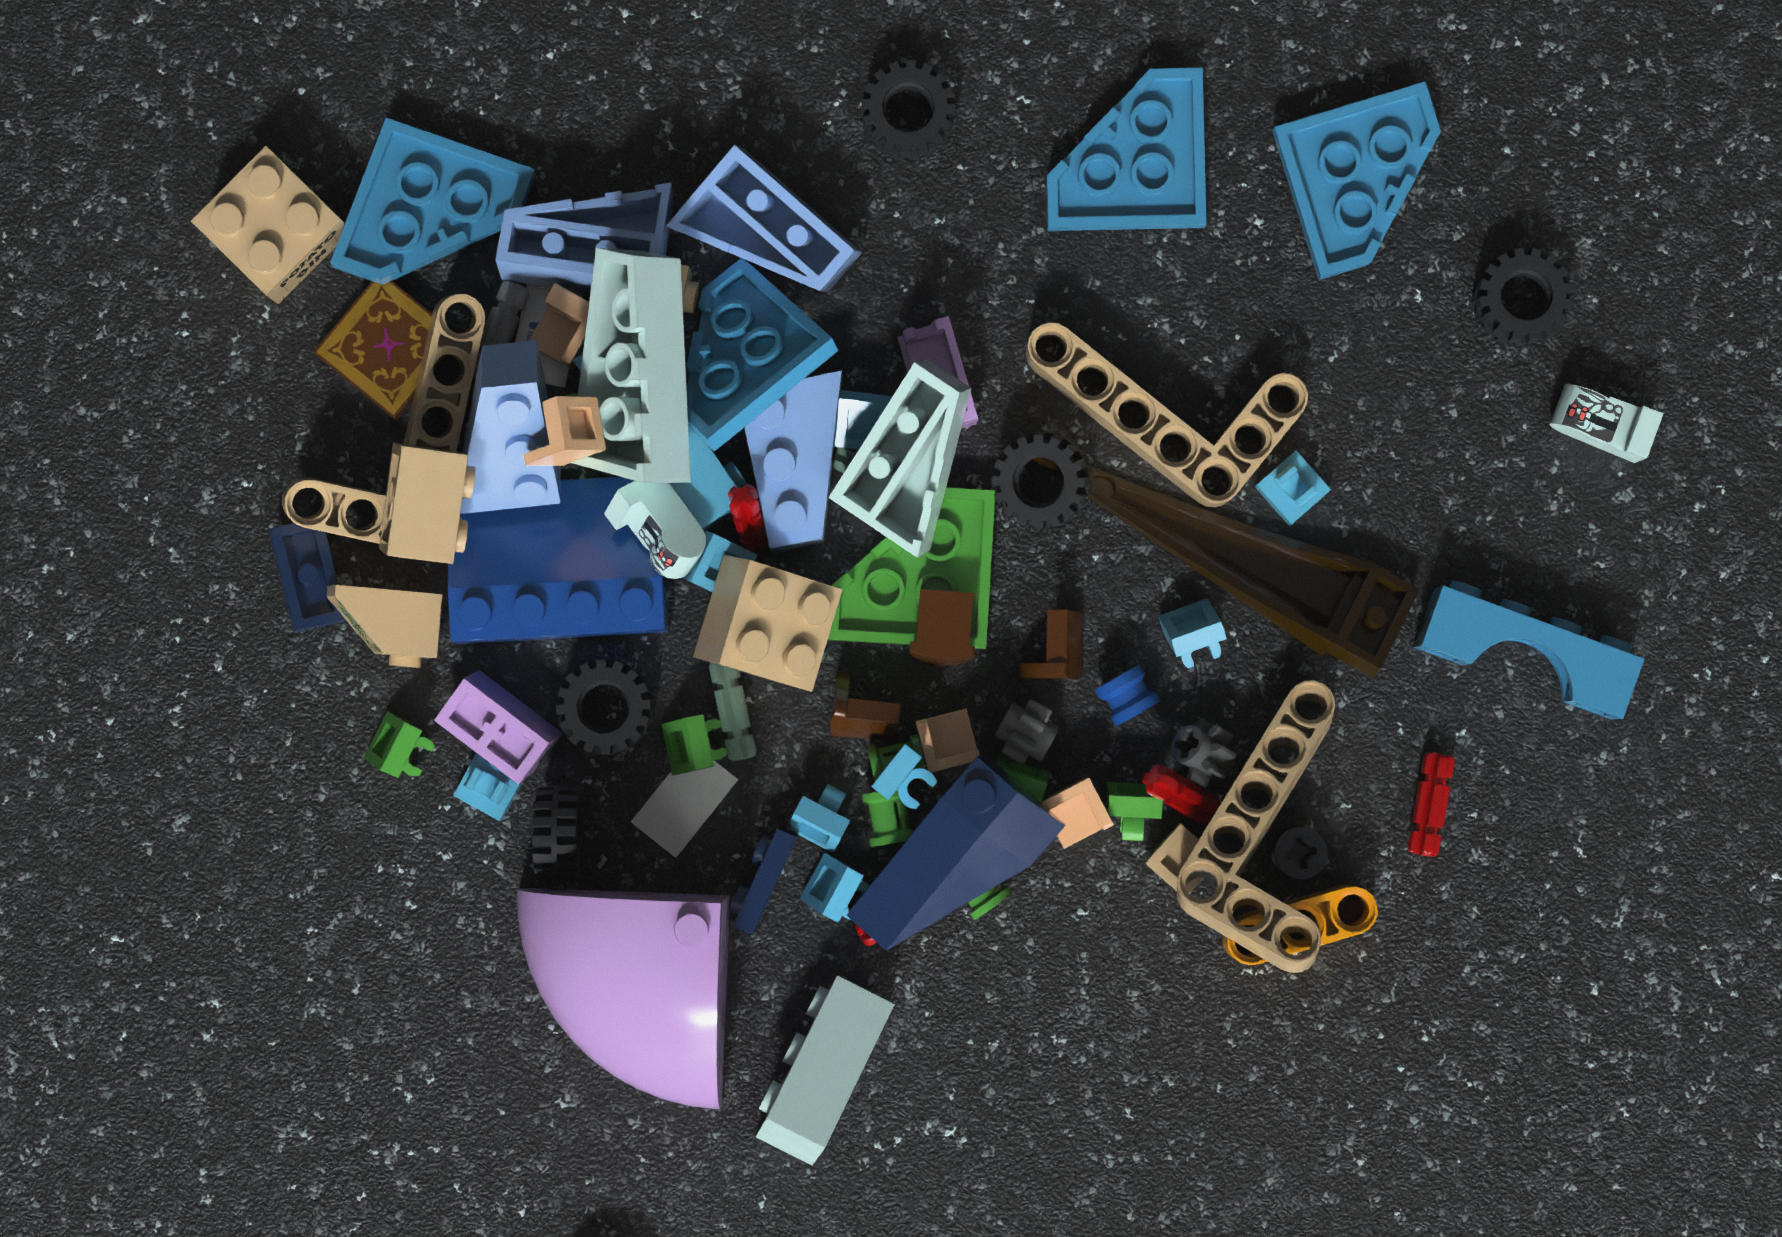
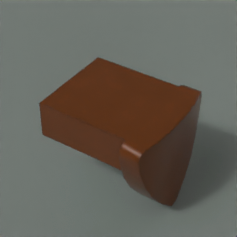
[909,589,975,666]
[1018,609,1083,680]
[830,671,901,742]

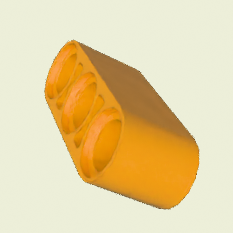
[1221,884,1378,965]

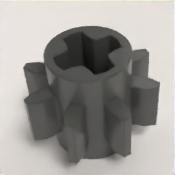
[994,699,1059,765]
[1170,718,1237,789]

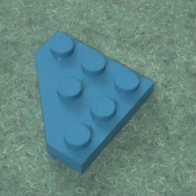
[1046,68,1206,231]
[1272,82,1441,280]
[330,118,536,285]
[686,258,838,452]

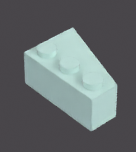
[828,359,971,558]
[756,976,895,1165]

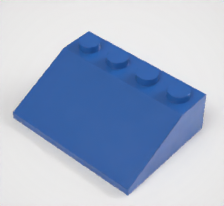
[448,477,669,644]

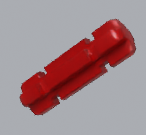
[727,484,769,552]
[1407,752,1455,857]
[1142,764,1220,827]

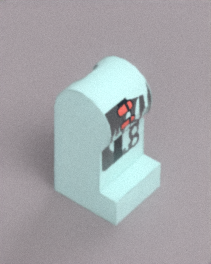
[1550,384,1664,463]
[604,481,706,579]

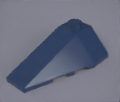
[847,754,1066,951]

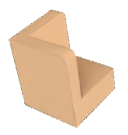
[529,283,589,371]
[523,396,606,466]
[915,708,980,772]
[1041,777,1114,849]

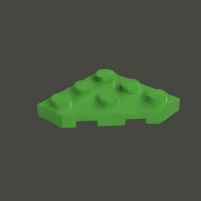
[828,487,995,650]

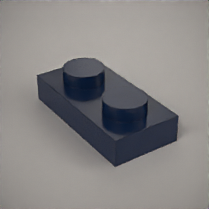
[268,523,346,634]
[728,828,798,935]

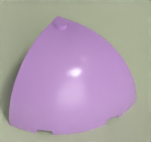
[517,888,730,1109]

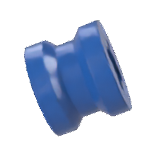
[1094,664,1161,727]

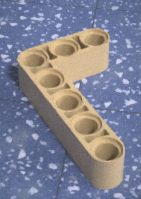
[282,294,485,544]
[1025,322,1308,508]
[1177,680,1335,973]

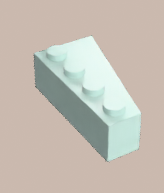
[572,248,691,483]

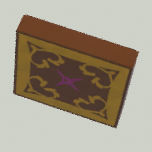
[313,281,454,420]

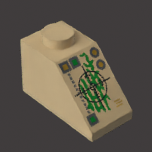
[326,585,442,668]

